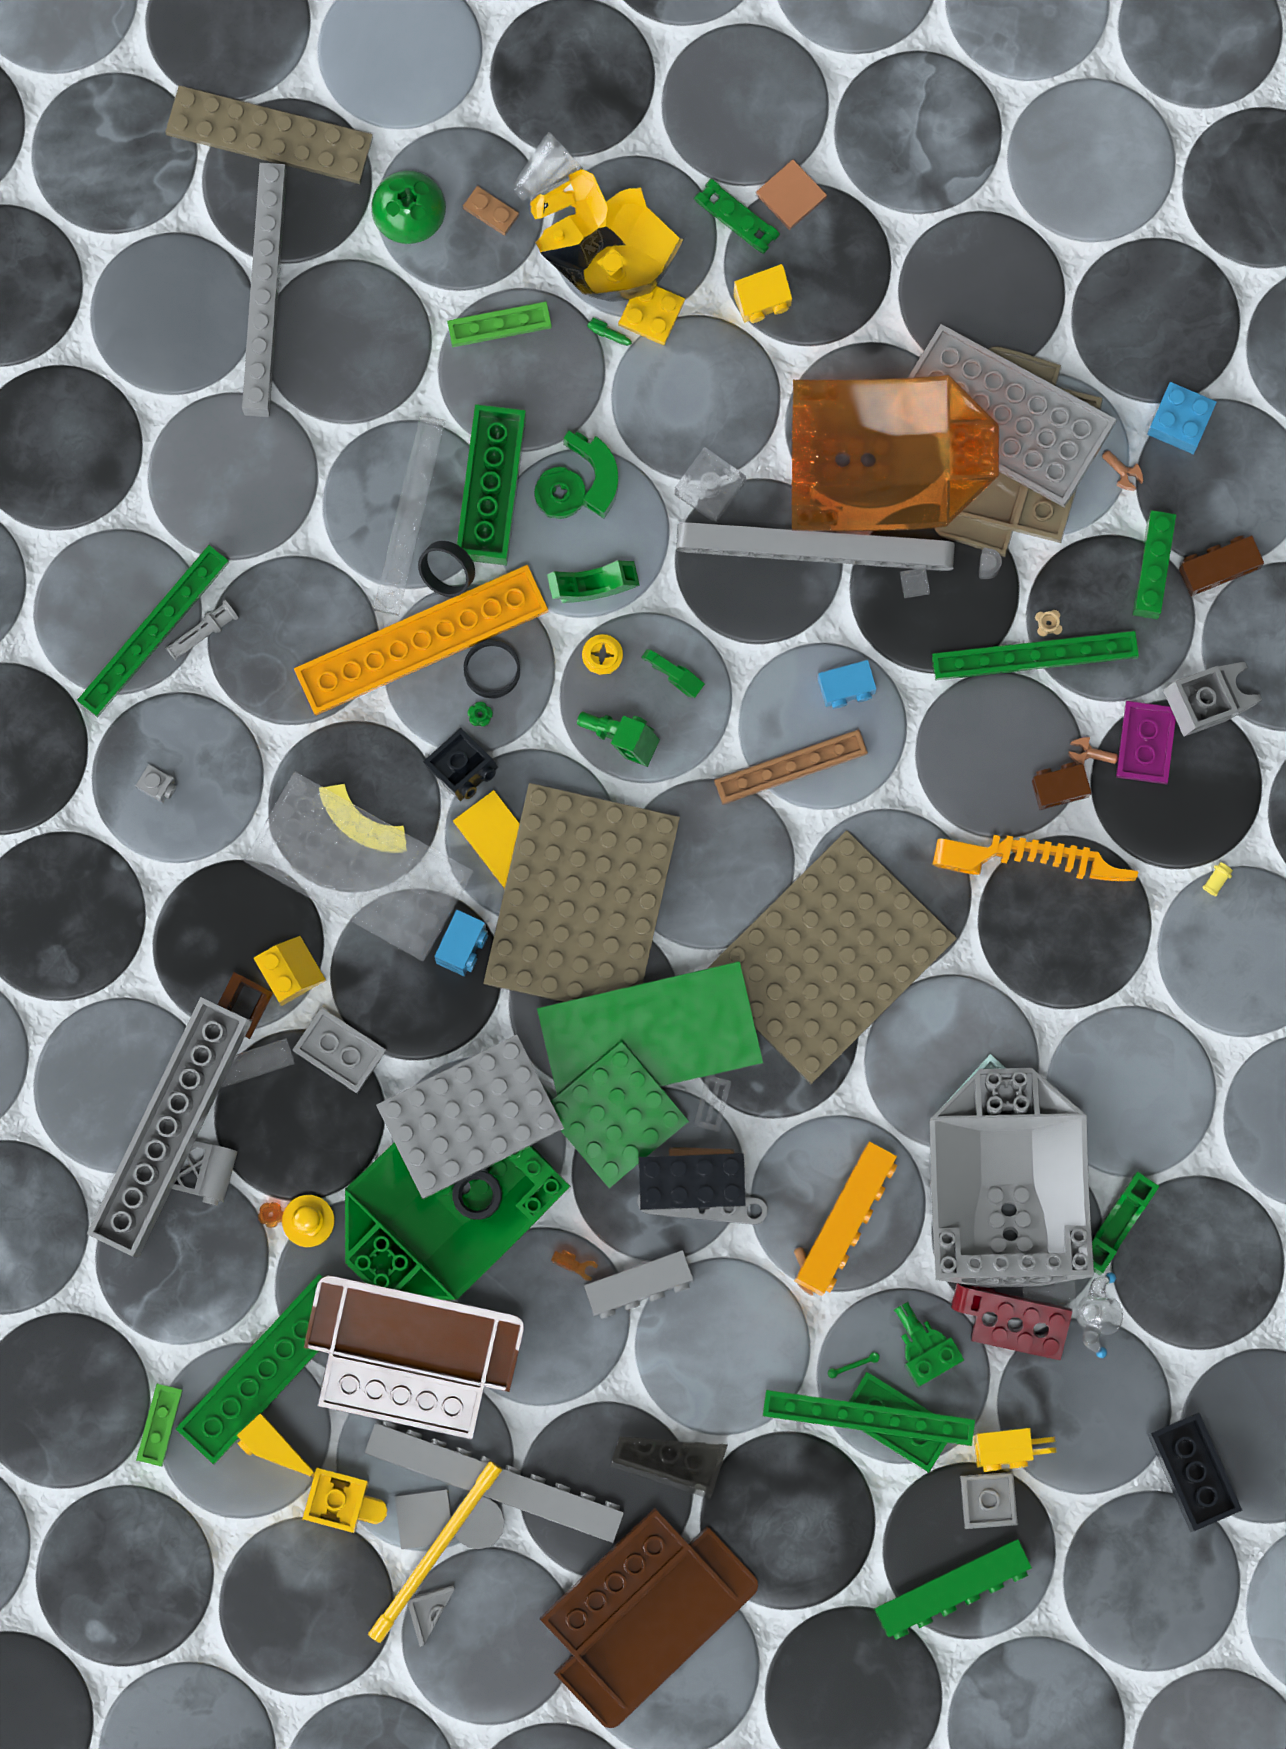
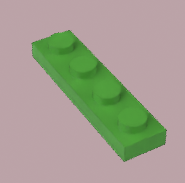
[447,301,552,348]

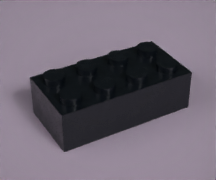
[639,1153,746,1210]
[1148,1413,1242,1532]

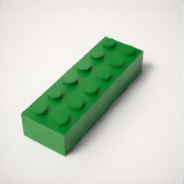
[457,404,526,566]

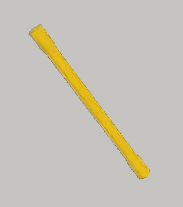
[368,1461,503,1643]

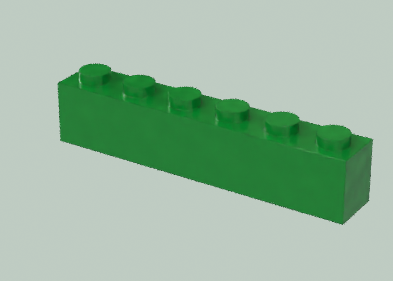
[874,1539,1032,1640]

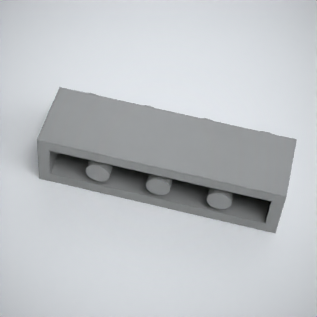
[584,1250,693,1319]

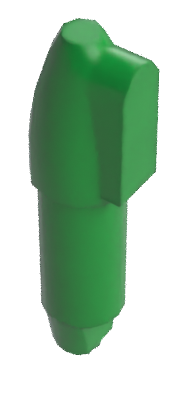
[587,318,632,346]

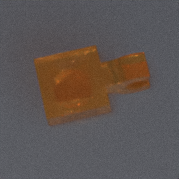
[551,1249,598,1281]

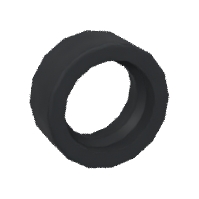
[452,1170,502,1219]

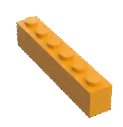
[794,1141,897,1296]

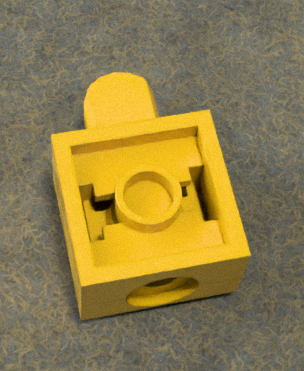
[973,1428,1057,1472]
[302,1467,388,1533]

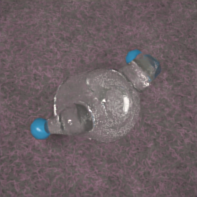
[1076,1272,1123,1358]

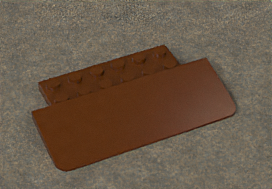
[304,1275,524,1439]
[539,1508,758,1728]

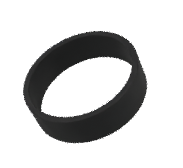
[418,541,475,597]
[464,640,520,698]

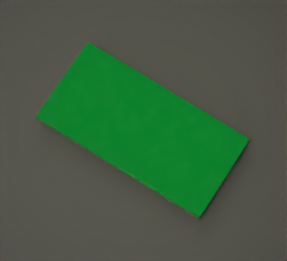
[537,961,763,1095]

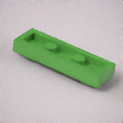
[136,1383,183,1467]

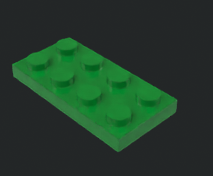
[848,1372,947,1473]

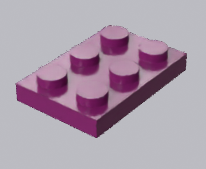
[1116,701,1176,785]

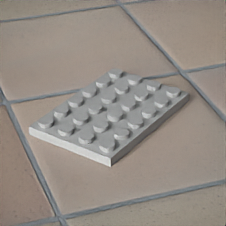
[376,1035,564,1199]

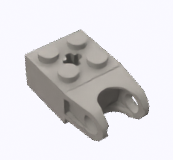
[1163,662,1262,737]

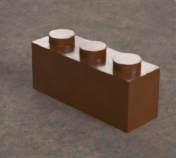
[1179,535,1264,597]

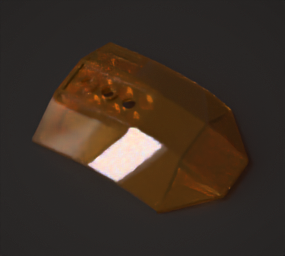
[792,375,999,531]

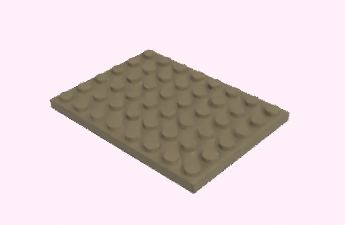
[483,783,680,1002]
[707,830,957,1084]

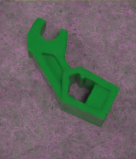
[641,650,705,698]

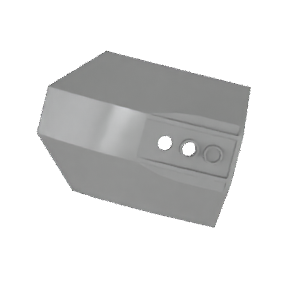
[930,1068,1094,1287]

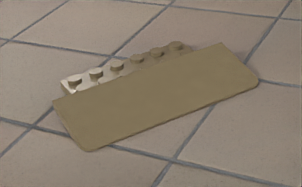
[934,347,1103,557]

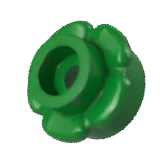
[467,702,493,727]

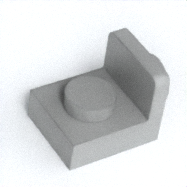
[135,764,177,803]

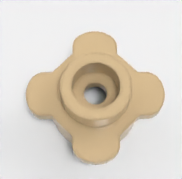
[1035,610,1062,637]

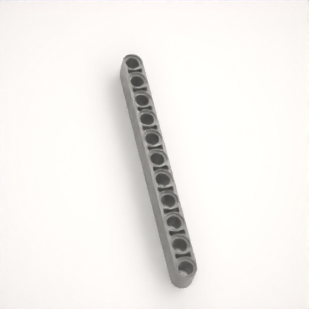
[676,523,955,571]

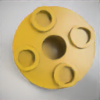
[282,1195,335,1247]

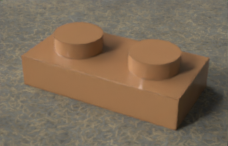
[463,186,519,236]

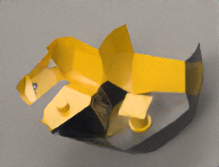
[530,169,684,302]

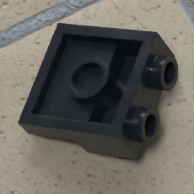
[423,728,498,802]

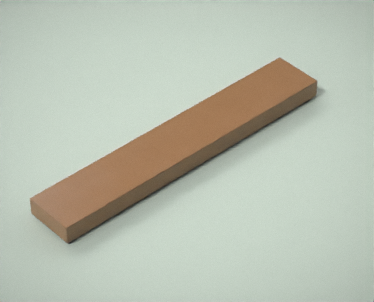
[714,729,868,805]

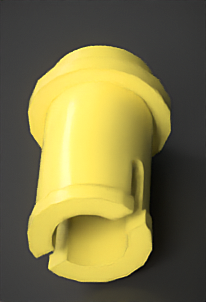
[1202,862,1233,897]

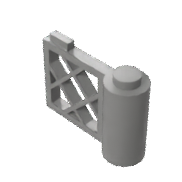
[172,1141,237,1206]

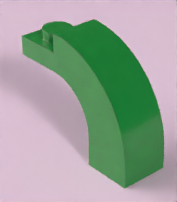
[563,431,618,519]
[547,560,640,603]

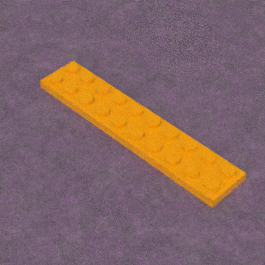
[294,565,549,716]

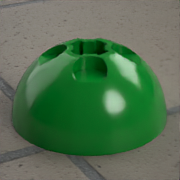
[371,170,446,244]

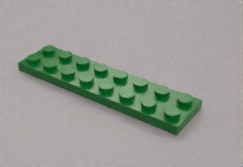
[175,1274,323,1465]

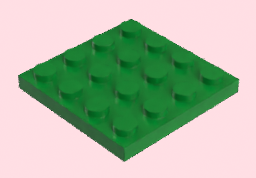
[551,1041,689,1188]

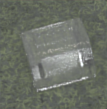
[978,548,1002,579]

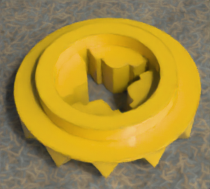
[582,634,623,675]

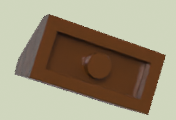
[218,972,273,1039]

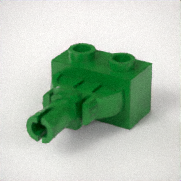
[577,711,660,767]
[894,1302,964,1388]

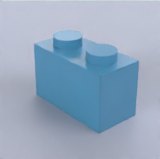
[818,660,876,709]

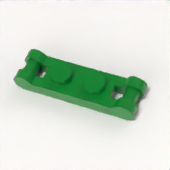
[694,179,780,254]

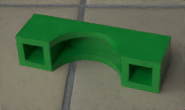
[1132,510,1176,620]
[1092,1172,1159,1276]

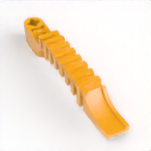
[932,835,1138,881]

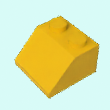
[733,264,792,323]
[254,936,326,1006]

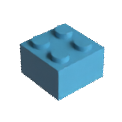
[1147,382,1217,455]
[435,910,489,977]

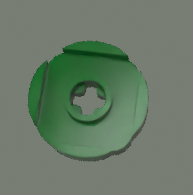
[534,467,585,519]

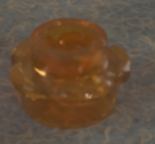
[258,1202,283,1228]

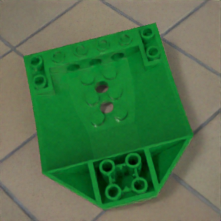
[345,1142,571,1300]

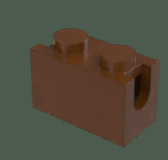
[1032,762,1091,810]

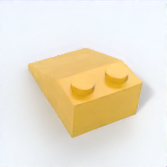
[237,1414,315,1478]

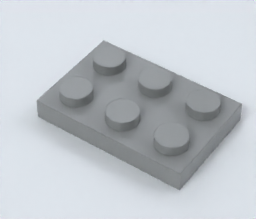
[292,1007,386,1094]

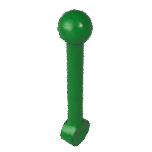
[828,1352,880,1379]

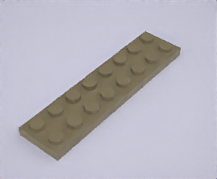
[165,86,373,184]

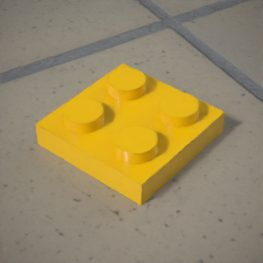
[618,286,685,346]

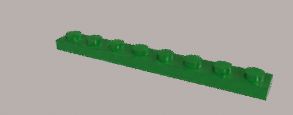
[77,545,229,718]
[932,631,1139,681]
[762,1390,975,1446]

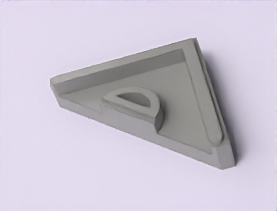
[408,1585,455,1647]

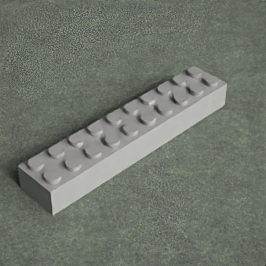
[87,997,252,1258]

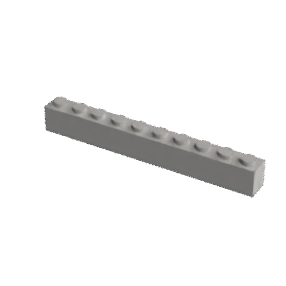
[242,163,287,417]
[365,1420,624,1543]

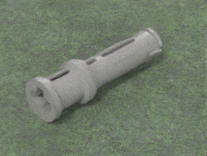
[165,600,239,661]

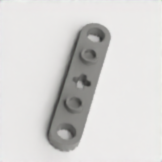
[637,1194,767,1225]

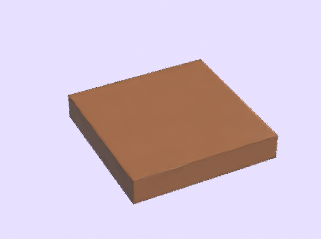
[756,160,827,230]

